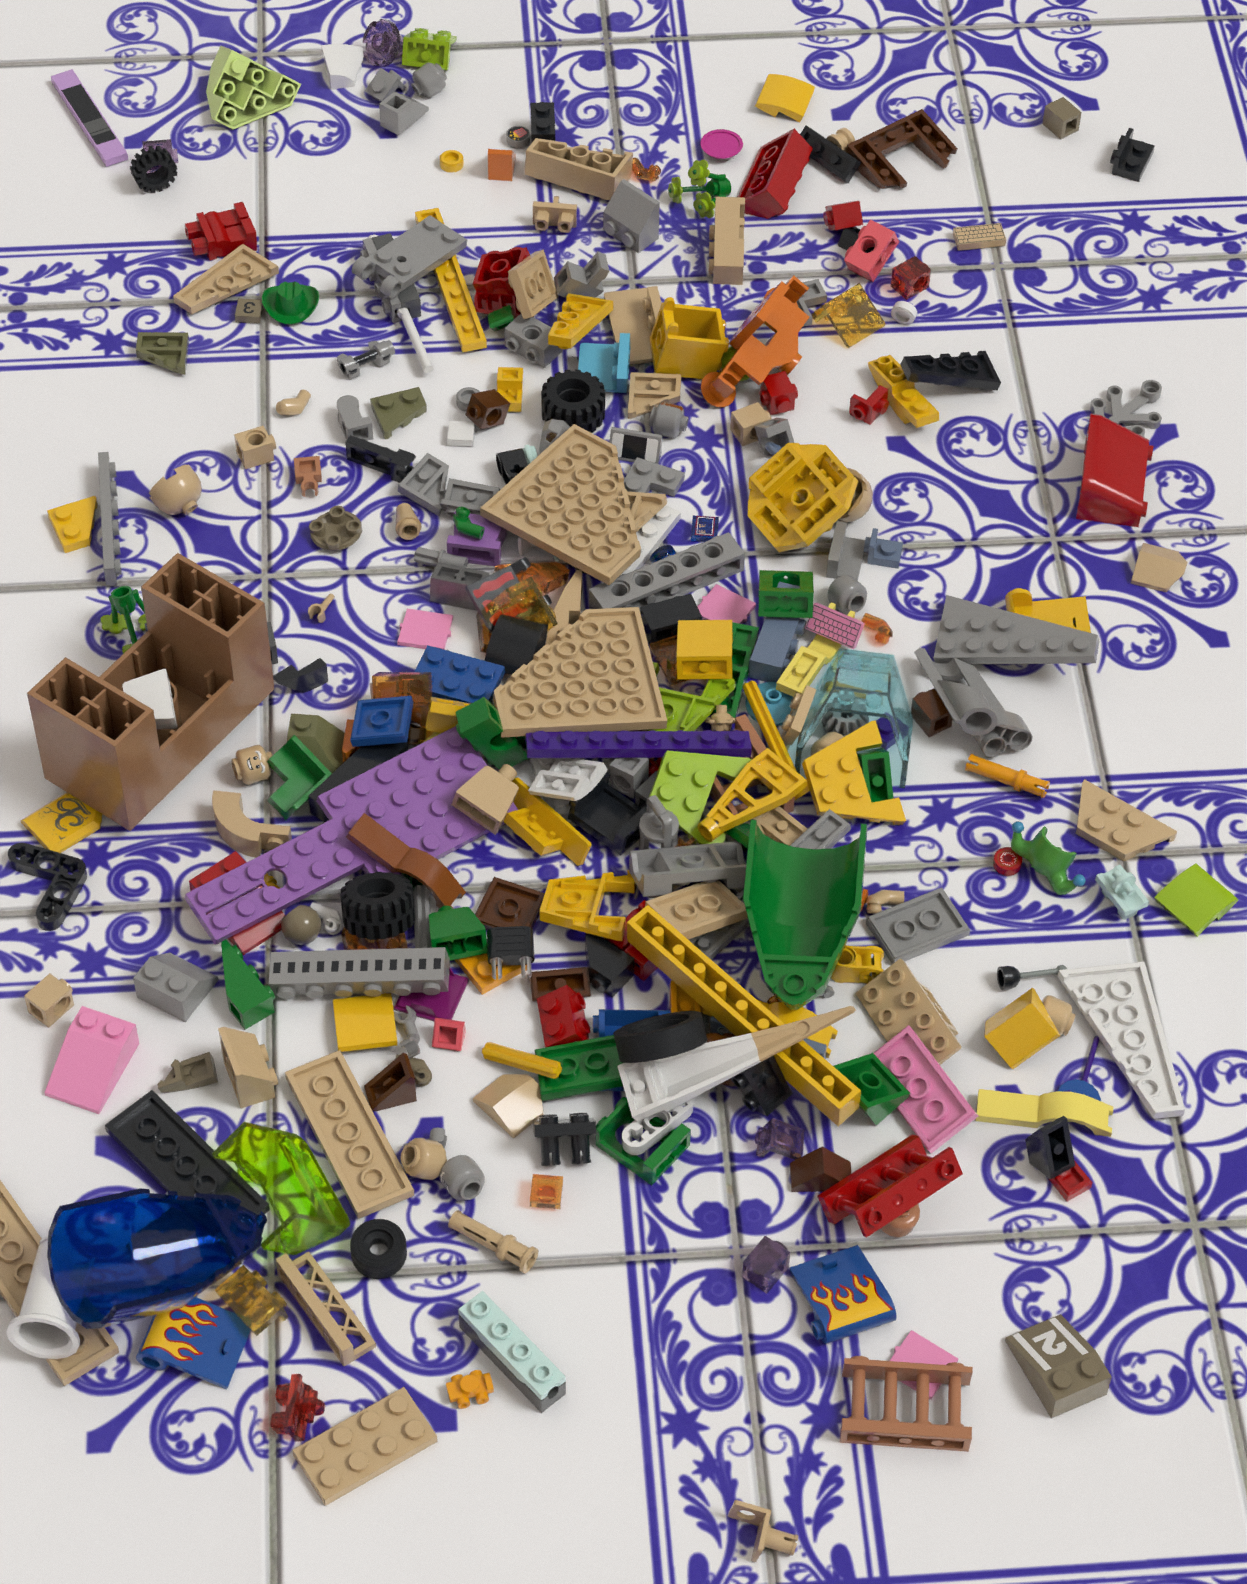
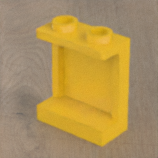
[676,620,733,679]

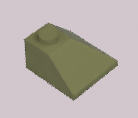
[287,714,345,773]

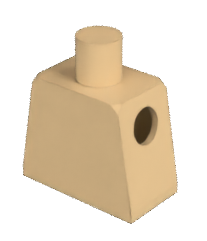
[451,764,519,835]

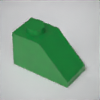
[856,748,894,802]

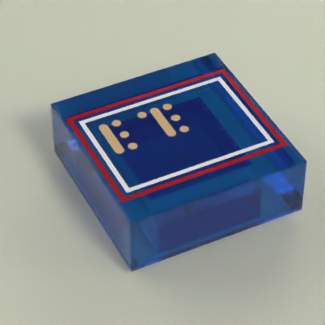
[691,515,719,542]

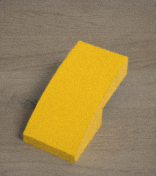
[497,367,523,412]

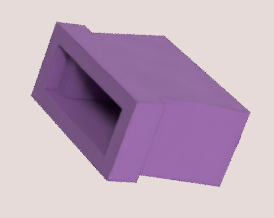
[447,512,507,567]

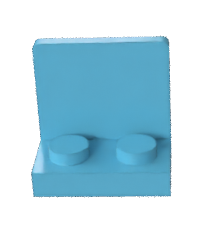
[578,333,631,393]

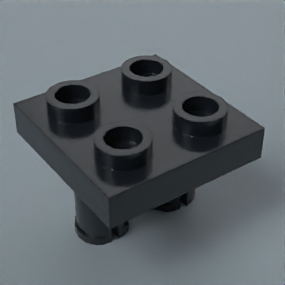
[533,1113,596,1166]

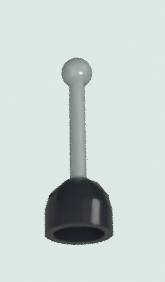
[997,965,1067,990]

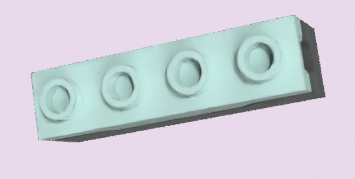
[458,1291,566,1413]

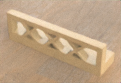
[275,1251,376,1366]

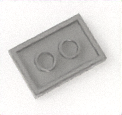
[866,887,970,964]

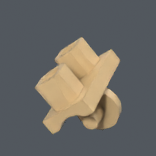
[533,196,577,233]

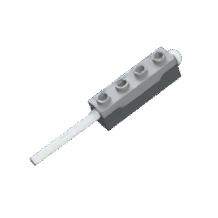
[360,233,433,373]

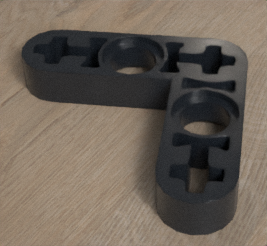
[8,843,87,931]

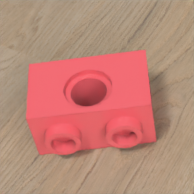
[844,219,899,282]

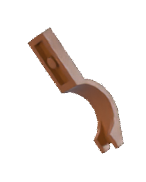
[346,813,466,909]

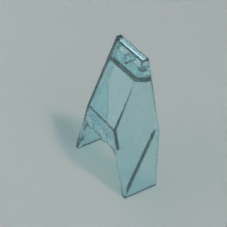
[795,648,913,789]

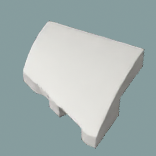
[321,44,367,90]

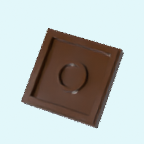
[475,877,545,931]

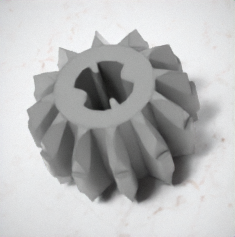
[822,697,869,737]

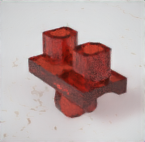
[270,1374,326,1442]

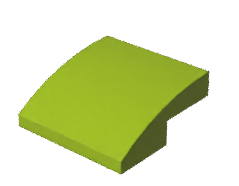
[1154,863,1238,937]

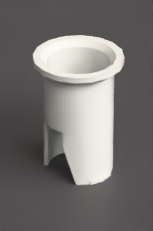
[6,1235,94,1359]

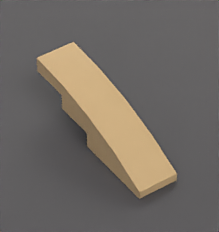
[546,570,582,645]

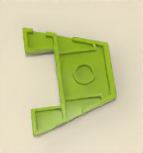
[646,662,736,731]
[646,751,752,845]

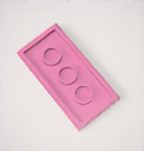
[874,1025,978,1154]

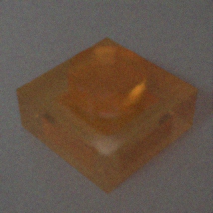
[530,1174,563,1209]

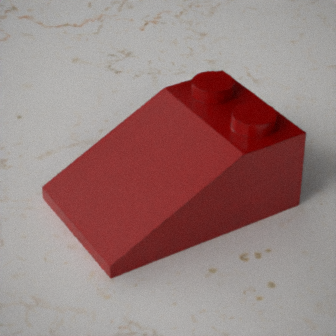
[189,851,285,955]

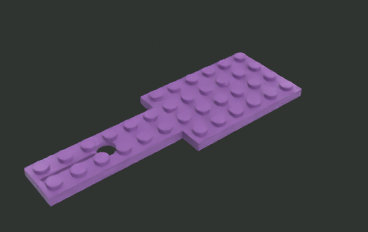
[184,726,518,945]

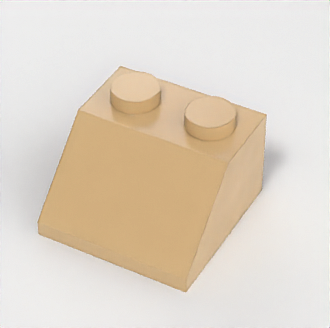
[218,1027,278,1108]

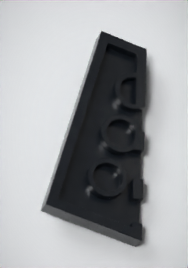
[900,351,1001,390]

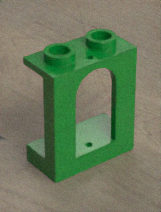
[758,570,814,618]
[596,1097,691,1186]

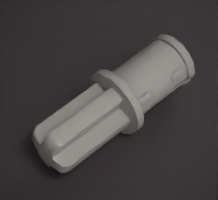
[414,547,468,568]

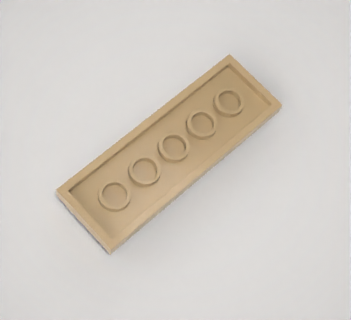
[285,1050,414,1219]

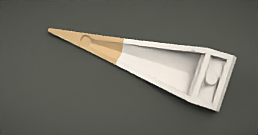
[618,1006,856,1122]

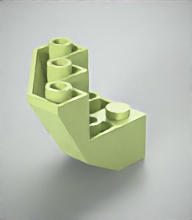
[206,46,301,129]

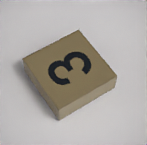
[235,298,264,323]

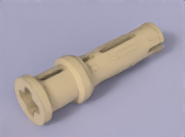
[448,1210,539,1273]

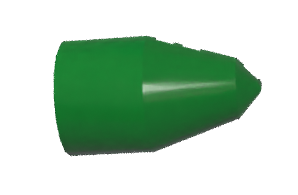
[743,820,867,1010]

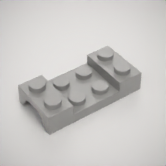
[629,841,746,898]

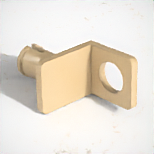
[728,1500,798,1562]

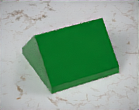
[834,1053,910,1126]

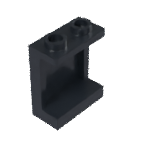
[568,772,647,856]

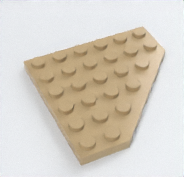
[480,424,641,585]
[493,607,667,737]

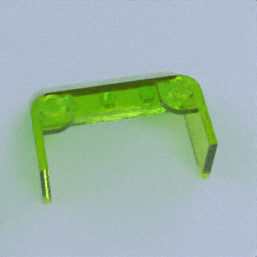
[212,1122,350,1255]

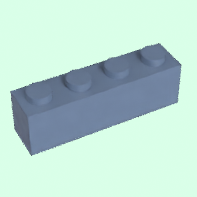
[749,582,806,682]

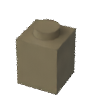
[1043,97,1082,139]

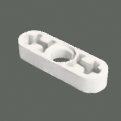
[622,1098,693,1155]

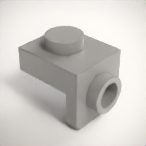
[365,68,406,102]

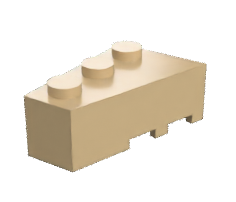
[708,197,745,285]

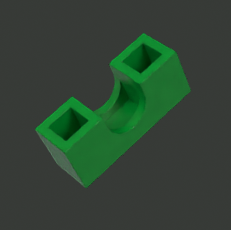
[455,697,529,770]

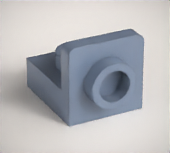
[864,528,903,569]

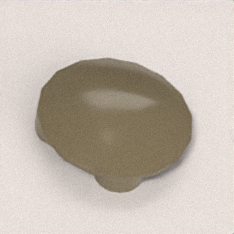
[309,506,362,551]

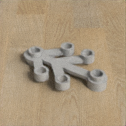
[1090,380,1162,437]

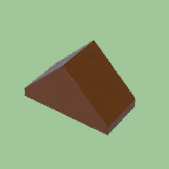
[364,1053,417,1112]
[790,1146,852,1192]

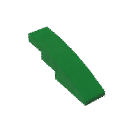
[710,622,759,718]

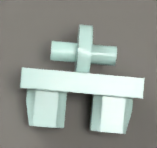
[1095,864,1149,920]

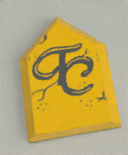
[21,792,102,853]

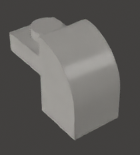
[554,251,609,298]

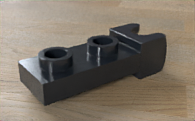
[345,435,416,483]

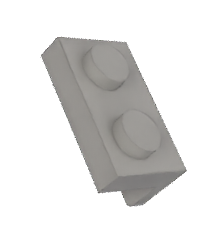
[440,478,501,516]

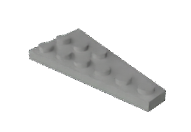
[933,595,1099,664]

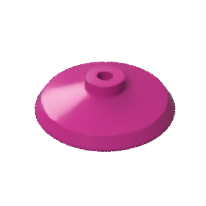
[700,129,743,159]

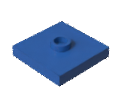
[350,696,414,747]

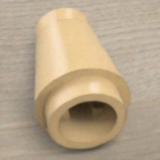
[395,503,421,540]

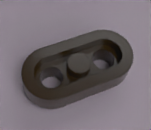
[407,724,427,745]

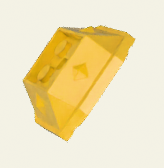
[747,442,858,552]

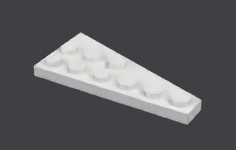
[1057,962,1185,1119]

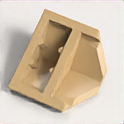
[1131,543,1188,592]
[473,1074,543,1139]

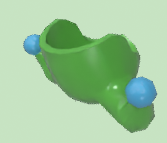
[1011,821,1086,895]

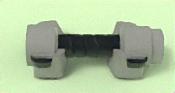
[337,340,395,379]

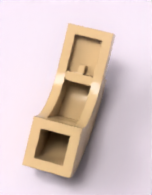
[212,790,292,858]

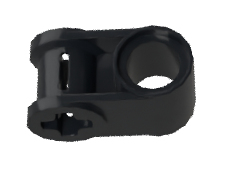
[496,448,528,485]

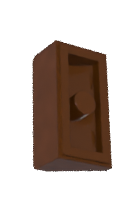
[530,967,591,1001]

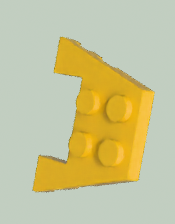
[802,720,906,825]
[539,870,637,941]

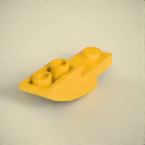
[868,355,939,428]

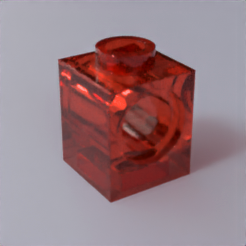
[891,256,931,300]

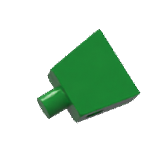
[429,905,487,961]

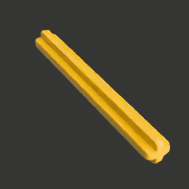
[742,680,797,772]

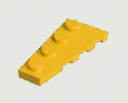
[548,293,613,349]

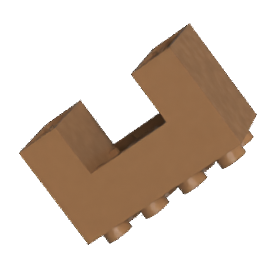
[27,553,274,831]

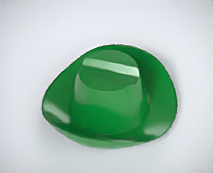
[262,281,319,324]

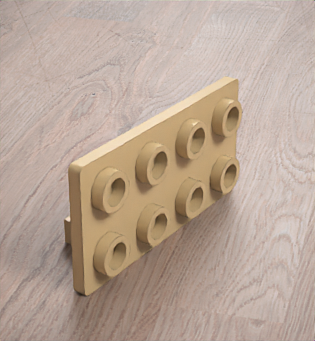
[604,286,662,365]
[856,959,961,1065]

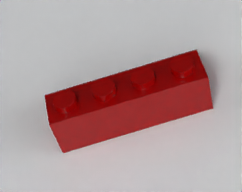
[737,128,813,219]

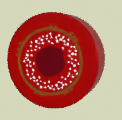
[993,847,1022,876]

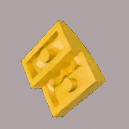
[755,74,815,123]
[333,993,398,1052]

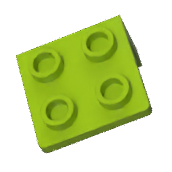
[402,28,457,70]

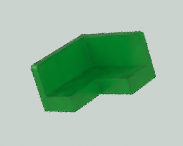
[267,735,332,820]

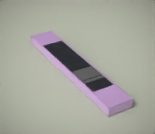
[51,69,128,167]

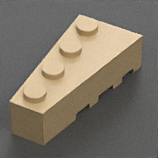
[525,138,633,200]

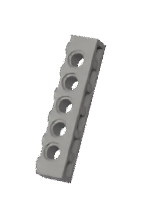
[589,532,745,610]

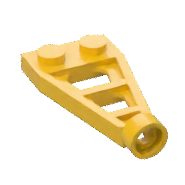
[697,748,807,842]

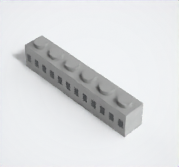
[269,947,450,999]

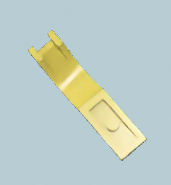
[776,602,855,697]
[976,1089,1113,1137]

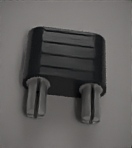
[487,926,535,980]

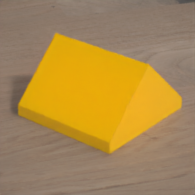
[984,988,1060,1069]

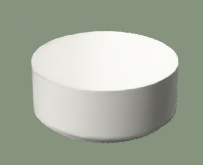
[891,301,917,325]

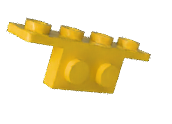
[504,777,592,866]

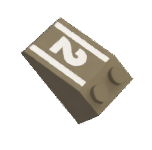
[1005,1314,1112,1419]

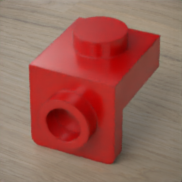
[849,385,889,425]

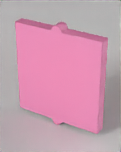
[698,584,756,624]
[397,608,453,650]
[890,1330,958,1400]

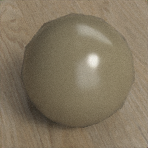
[281,905,321,945]

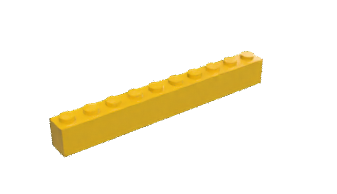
[627,905,861,1127]

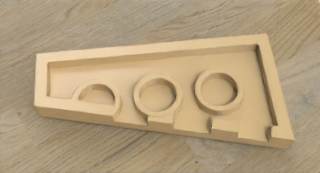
[173,244,279,314]

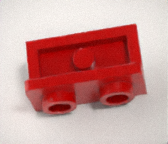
[537,985,591,1048]

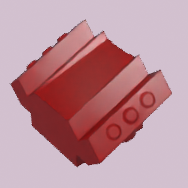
[472,247,534,318]

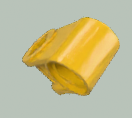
[831,945,884,984]

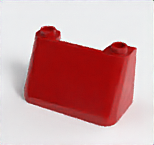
[1076,414,1153,527]

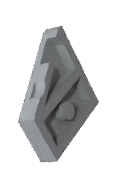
[398,453,449,516]

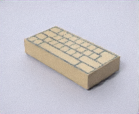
[953,223,1006,251]

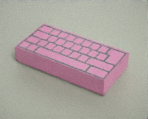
[805,603,865,649]

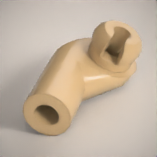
[865,890,904,914]

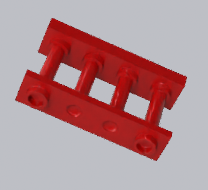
[817,1134,963,1238]

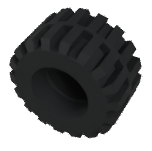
[541,370,605,432]
[340,872,415,940]

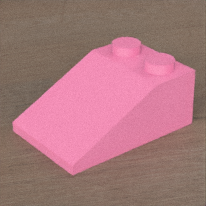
[45,1006,139,1114]

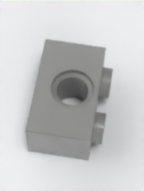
[504,314,563,368]

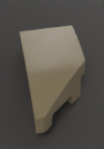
[157,1052,218,1093]

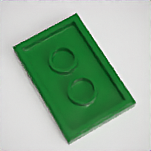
[535,1035,624,1101]

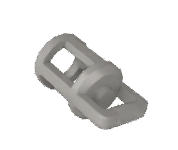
[639,795,679,850]

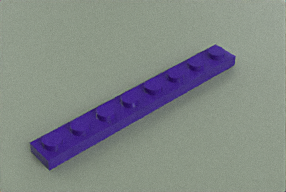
[525,730,752,758]

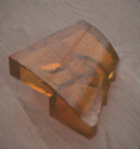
[372,672,432,728]

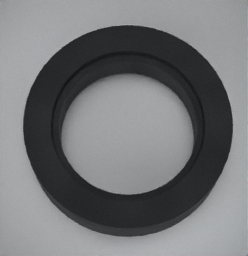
[613,1011,708,1063]

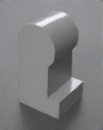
[337,395,373,441]

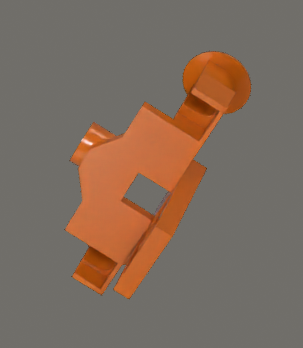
[701,275,809,407]

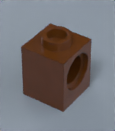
[465,389,510,429]

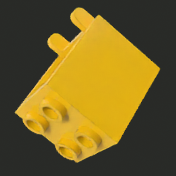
[650,297,729,379]

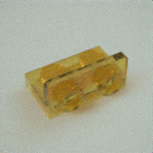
[215,1265,288,1337]

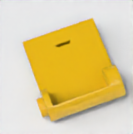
[1005,588,1091,633]

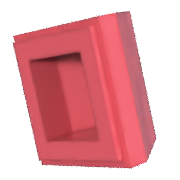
[432,1018,466,1051]

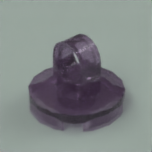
[363,19,403,67]

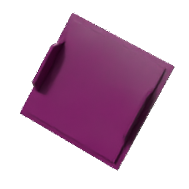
[394,967,469,1021]

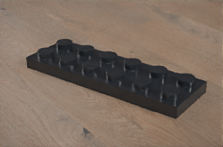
[105,1090,270,1247]

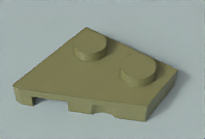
[136,332,189,374]
[370,387,427,439]

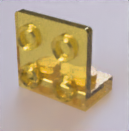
[811,283,885,348]
[486,576,558,632]

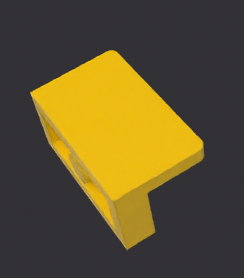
[425,697,471,733]

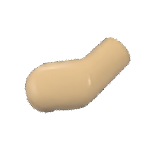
[276,390,311,415]

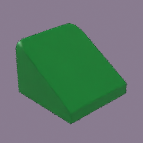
[488,305,516,331]

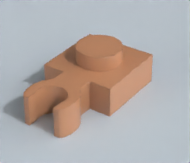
[294,456,322,497]

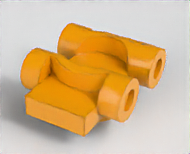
[446,1370,494,1409]

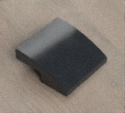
[484,614,548,675]

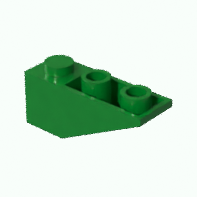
[221,939,275,1030]

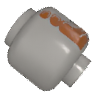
[649,402,688,438]

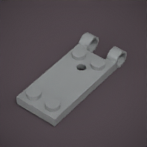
[352,215,467,299]

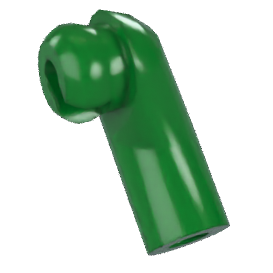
[453,507,485,540]

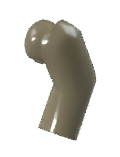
[395,1054,432,1086]

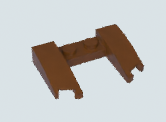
[846,109,958,189]

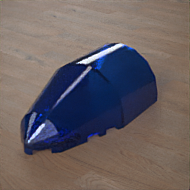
[47,1188,267,1329]

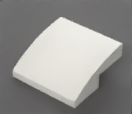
[528,758,608,801]

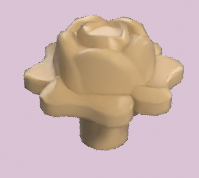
[704,705,735,731]

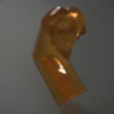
[632,158,661,182]
[861,613,893,645]

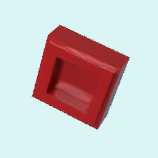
[1049,1160,1093,1202]

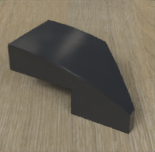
[273,658,328,693]

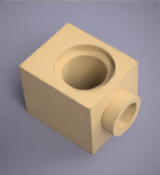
[730,402,772,447]
[234,426,276,470]
[24,973,74,1028]

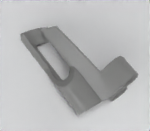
[914,648,1033,758]

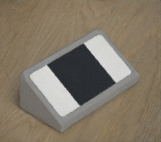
[609,427,662,464]

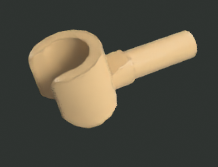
[308,593,335,623]

